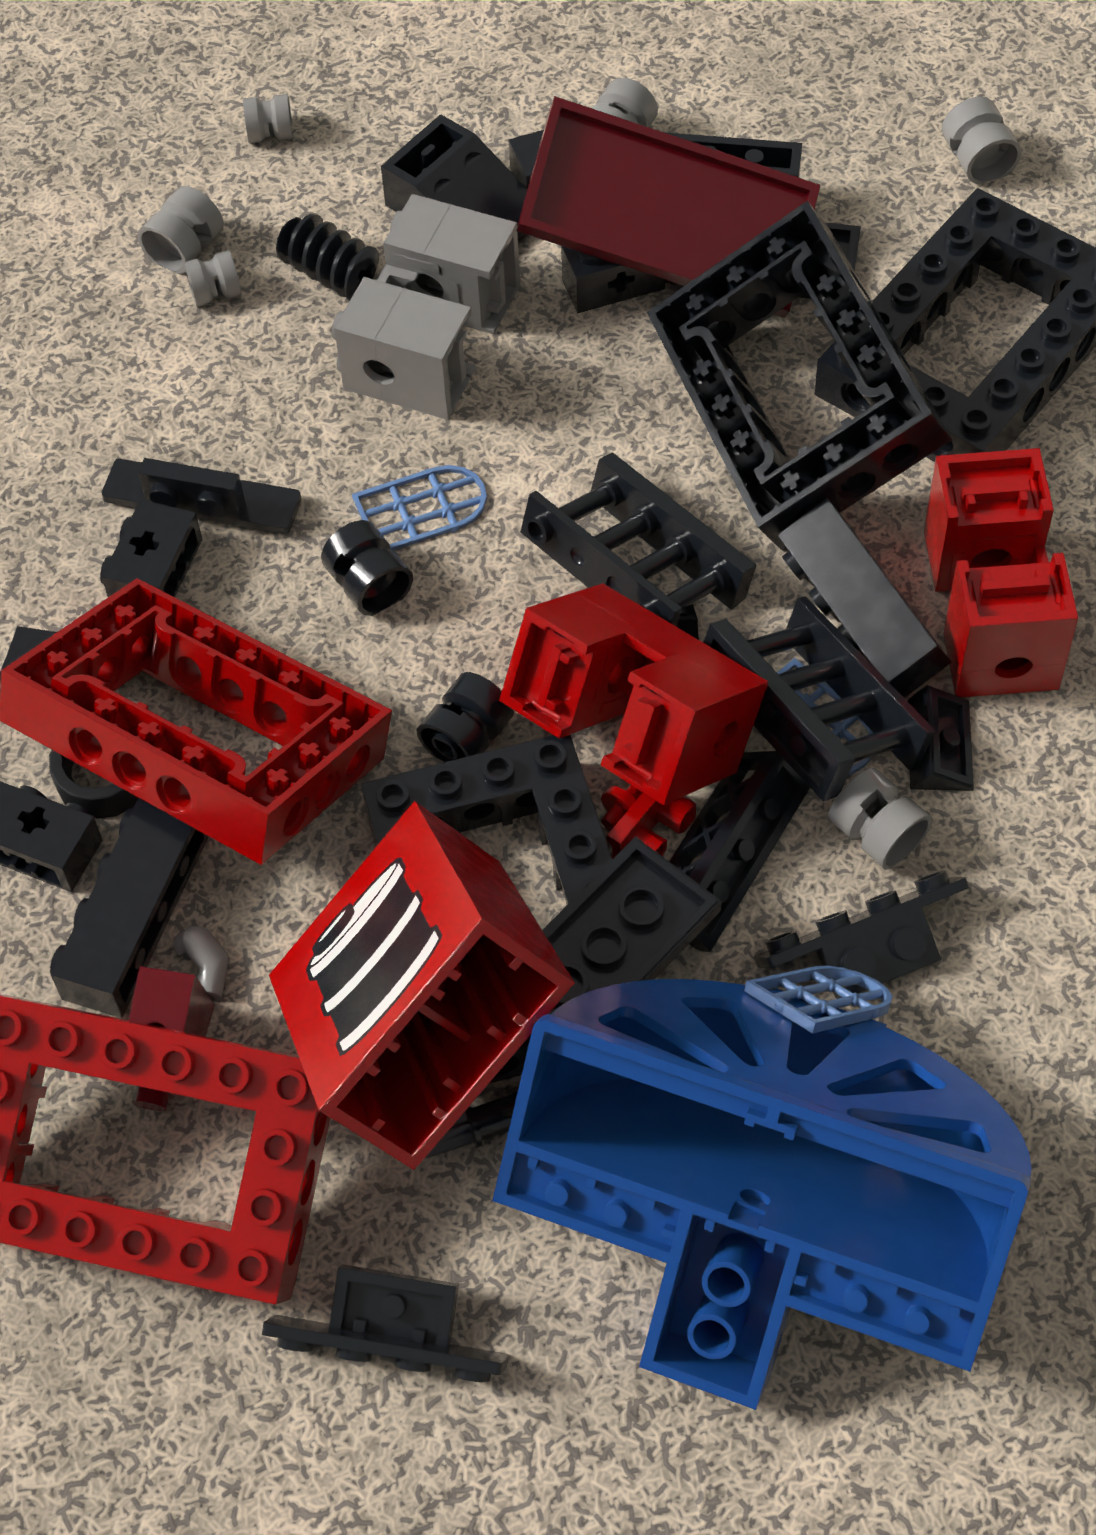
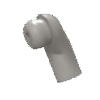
[174,925,229,1002]

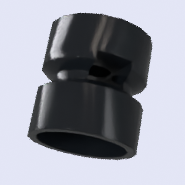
[321,520,413,616]
[416,672,514,762]

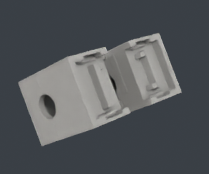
[332,194,520,420]

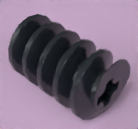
[276,213,379,301]

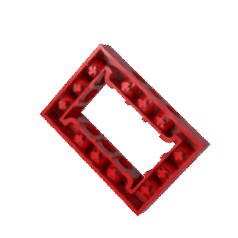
[0,578,392,865]
[0,994,330,1305]

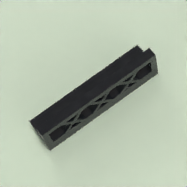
[669,751,810,952]

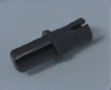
[425,1091,518,1159]

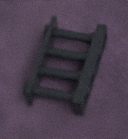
[520,452,757,626]
[703,596,936,802]

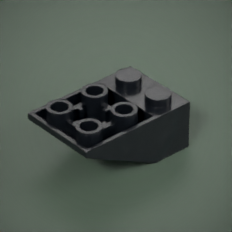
[381,114,527,241]

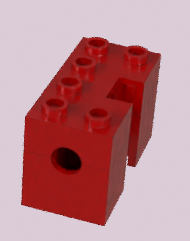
[924,448,1078,698]
[499,583,769,805]

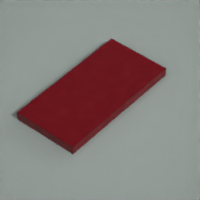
[516,96,821,318]

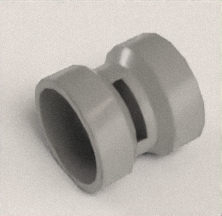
[243,94,293,143]
[184,250,242,307]

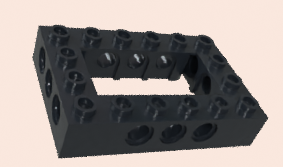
[814,187,1096,462]
[647,201,953,551]
[361,735,612,1084]

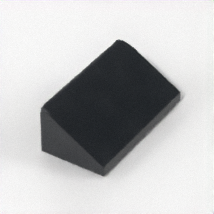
[907,685,974,791]

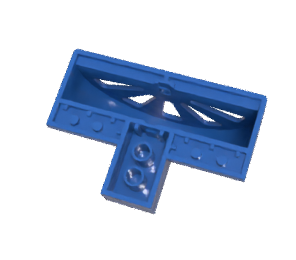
[492,979,1032,1410]

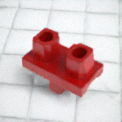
[601,785,696,859]

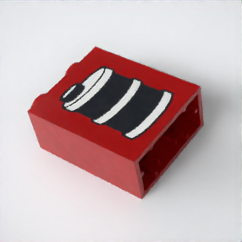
[269,801,575,1170]

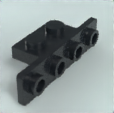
[101,458,302,534]
[754,871,970,999]
[262,1264,509,1382]

